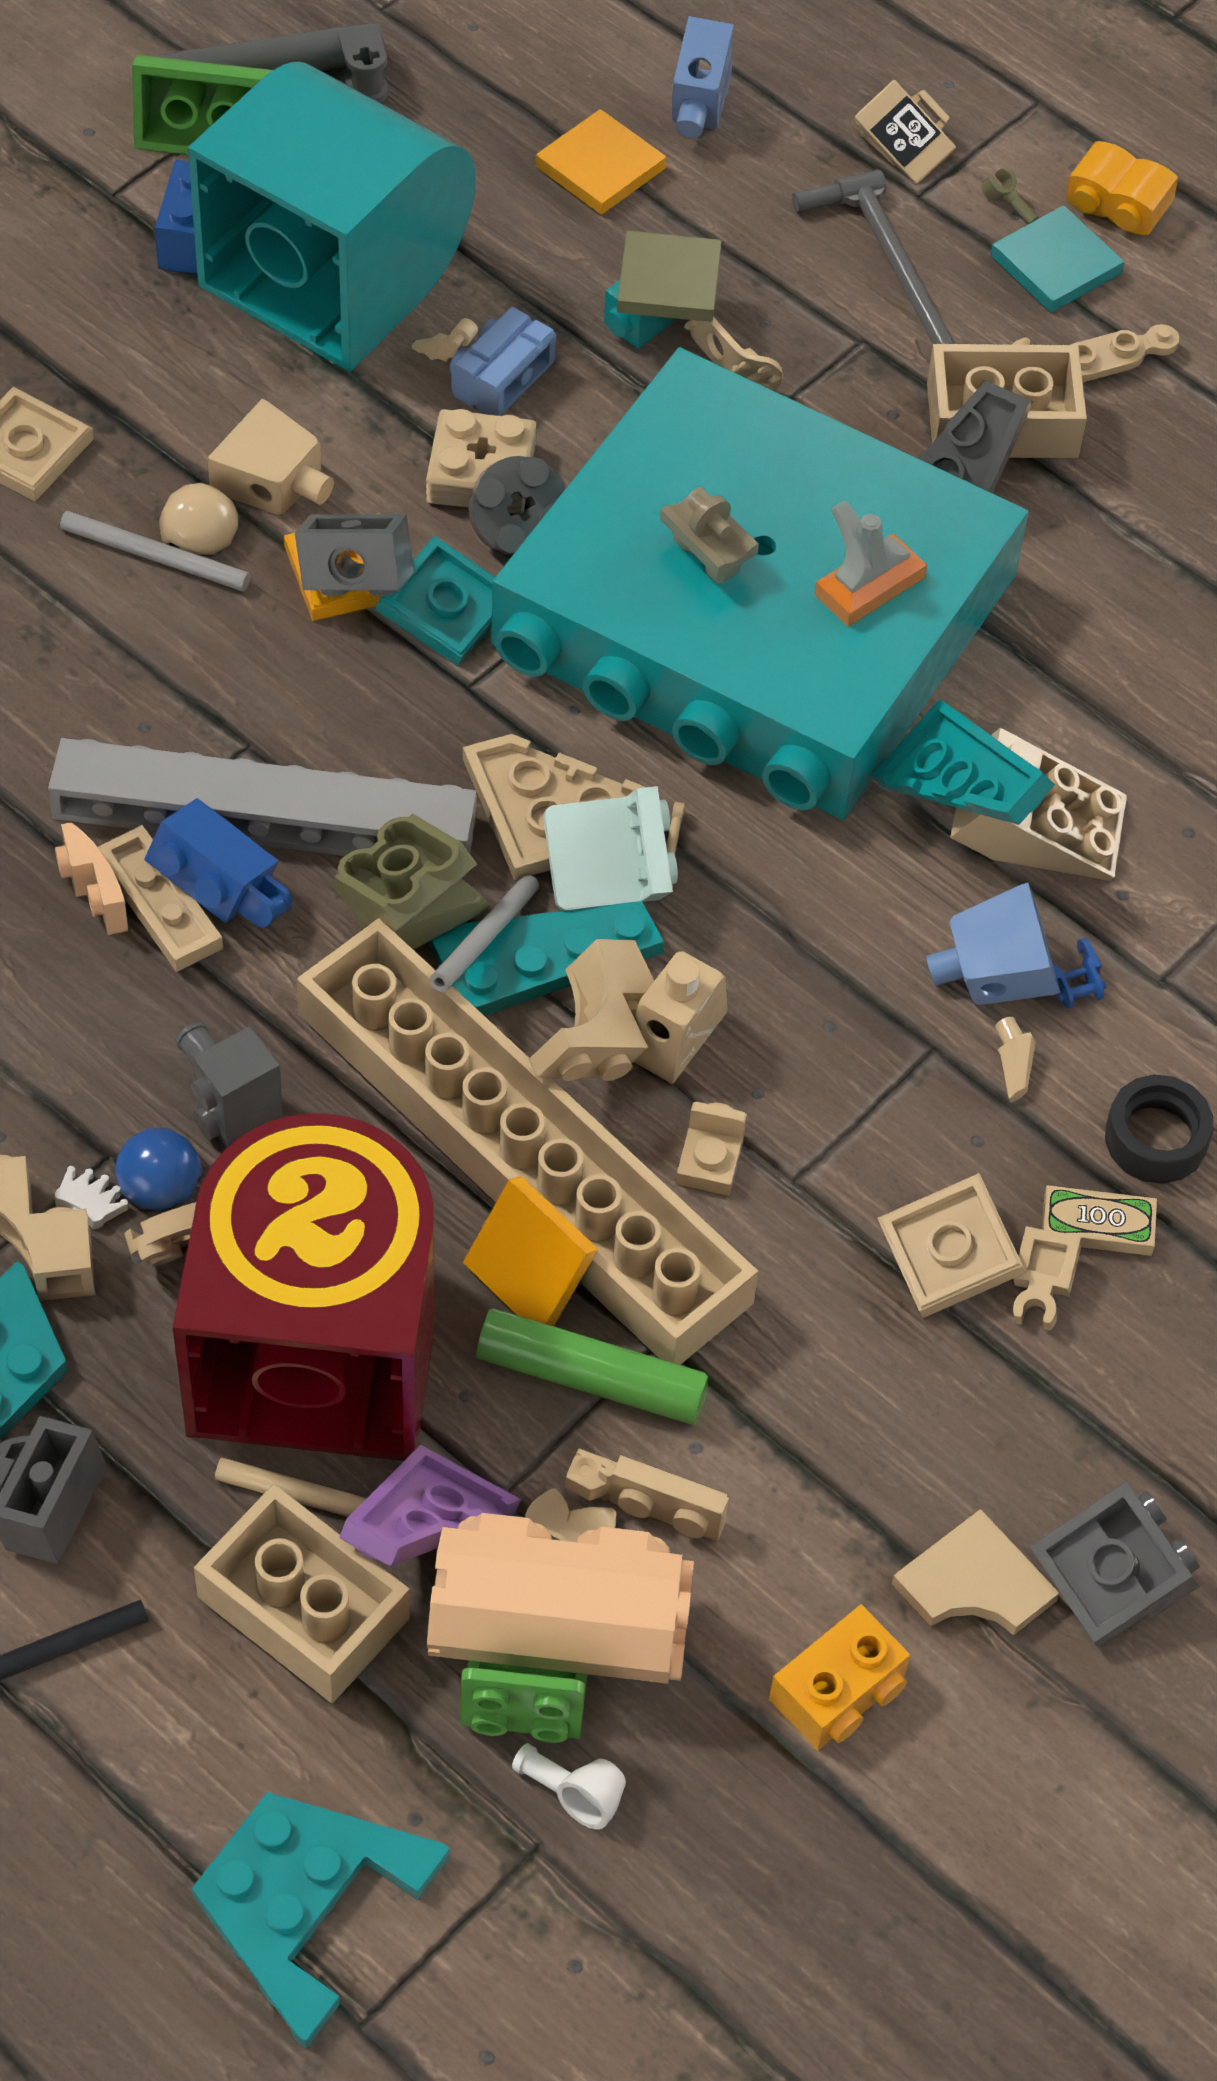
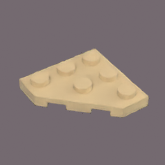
[463,734,645,880]

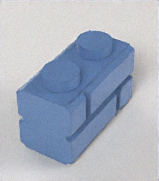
[450,307,556,416]

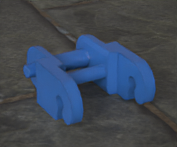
[1052,938,1106,1009]

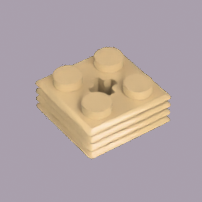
[426,409,536,514]

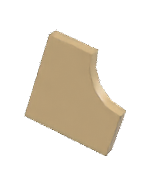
[892,1509,1060,1635]

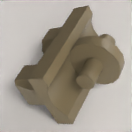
[660,486,759,583]

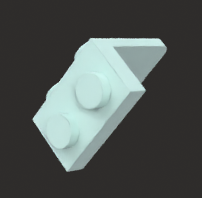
[543,786,678,911]

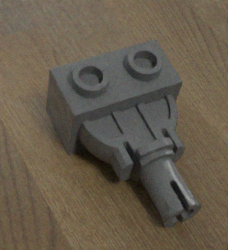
[0,1416,107,1565]

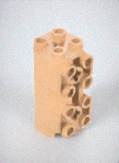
[427,1513,694,1684]

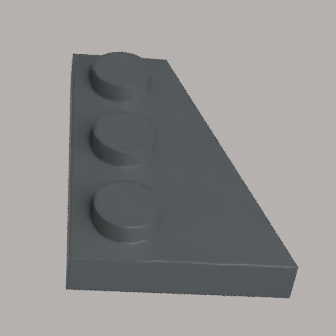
[917,380,1034,494]

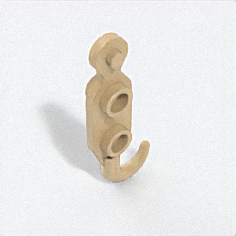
[1012,324,1180,383]

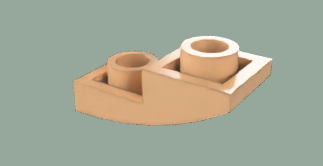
[55,822,128,935]

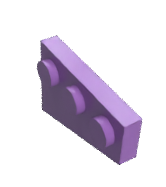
[339,1445,521,1567]

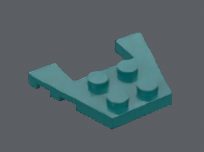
[192,1792,450,2049]

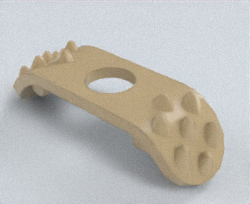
[684,317,782,391]

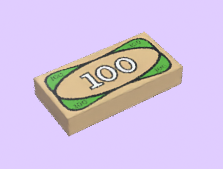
[1042,1185,1157,1256]

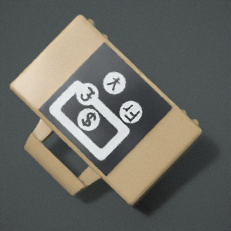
[852,80,956,184]

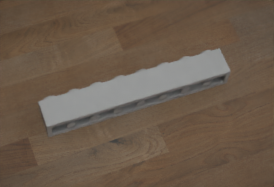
[48,738,476,856]

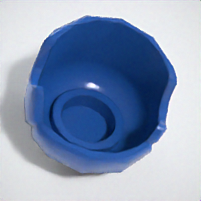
[115,1128,203,1211]

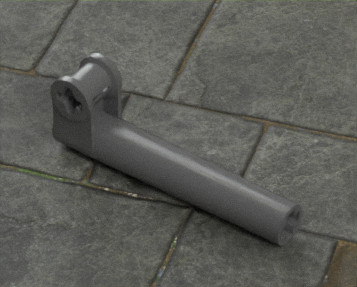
[152,22,389,103]

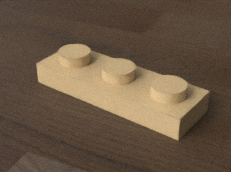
[98,825,223,972]

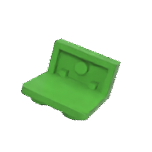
[460,1660,588,1743]

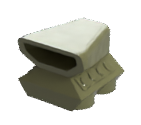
[331,813,490,950]

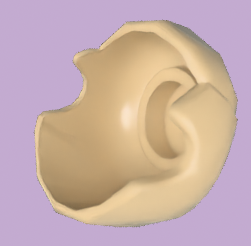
[159,483,238,555]

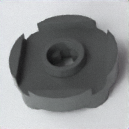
[468,456,566,556]

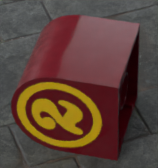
[172,1113,434,1461]

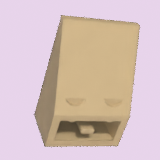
[950,728,1127,881]

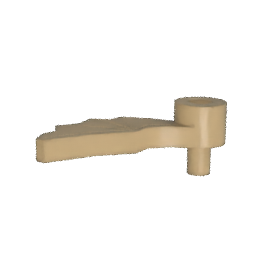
[412,318,478,362]

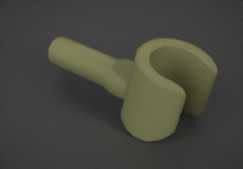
[982,168,1038,224]

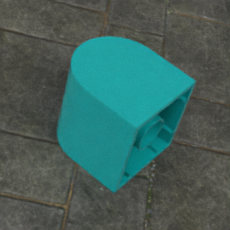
[188,62,476,372]

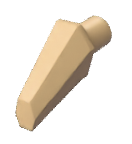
[995,1017,1036,1103]

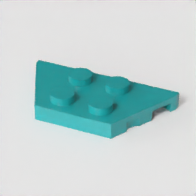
[0,1261,68,1440]

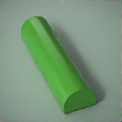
[476,1308,708,1426]

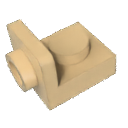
[676,1102,747,1196]

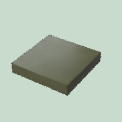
[617,230,722,322]

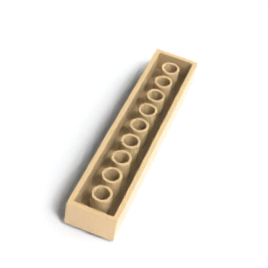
[297,918,759,1365]

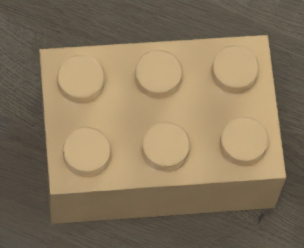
[927,344,1087,458]
[194,1484,410,1704]

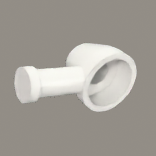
[512,1743,626,1829]

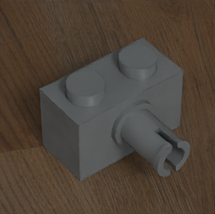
[175,1022,283,1150]

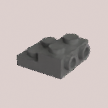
[1030,1481,1200,1648]

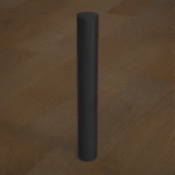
[0,1600,149,1681]

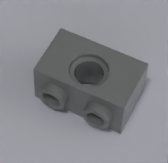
[295,514,414,596]

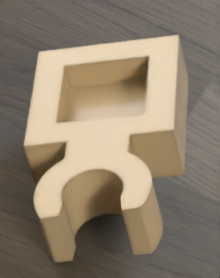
[1013,1226,1082,1331]

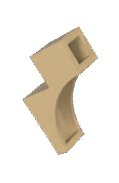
[529,939,654,1081]
[0,1155,95,1301]

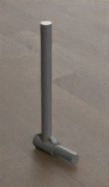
[792,169,954,344]

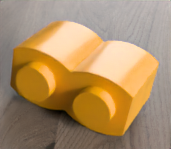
[1066,141,1178,235]

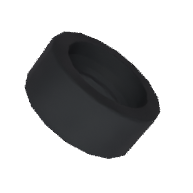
[1105,1074,1214,1184]

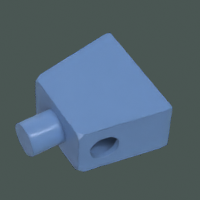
[672,16,734,138]
[926,883,1060,1005]

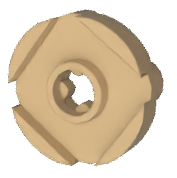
[124,1202,196,1266]

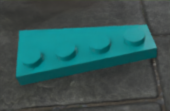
[871,699,1055,825]
[427,901,664,1016]

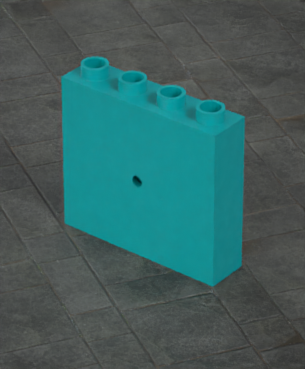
[491,347,1029,821]

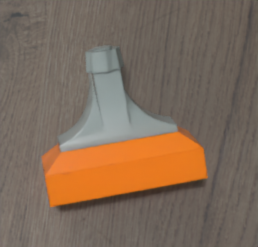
[814,501,927,627]

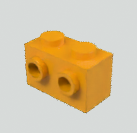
[769,1604,910,1751]

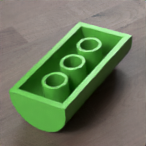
[132,55,273,155]

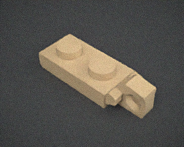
[565,1449,729,1542]

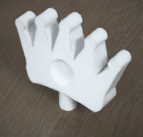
[55,1166,128,1230]

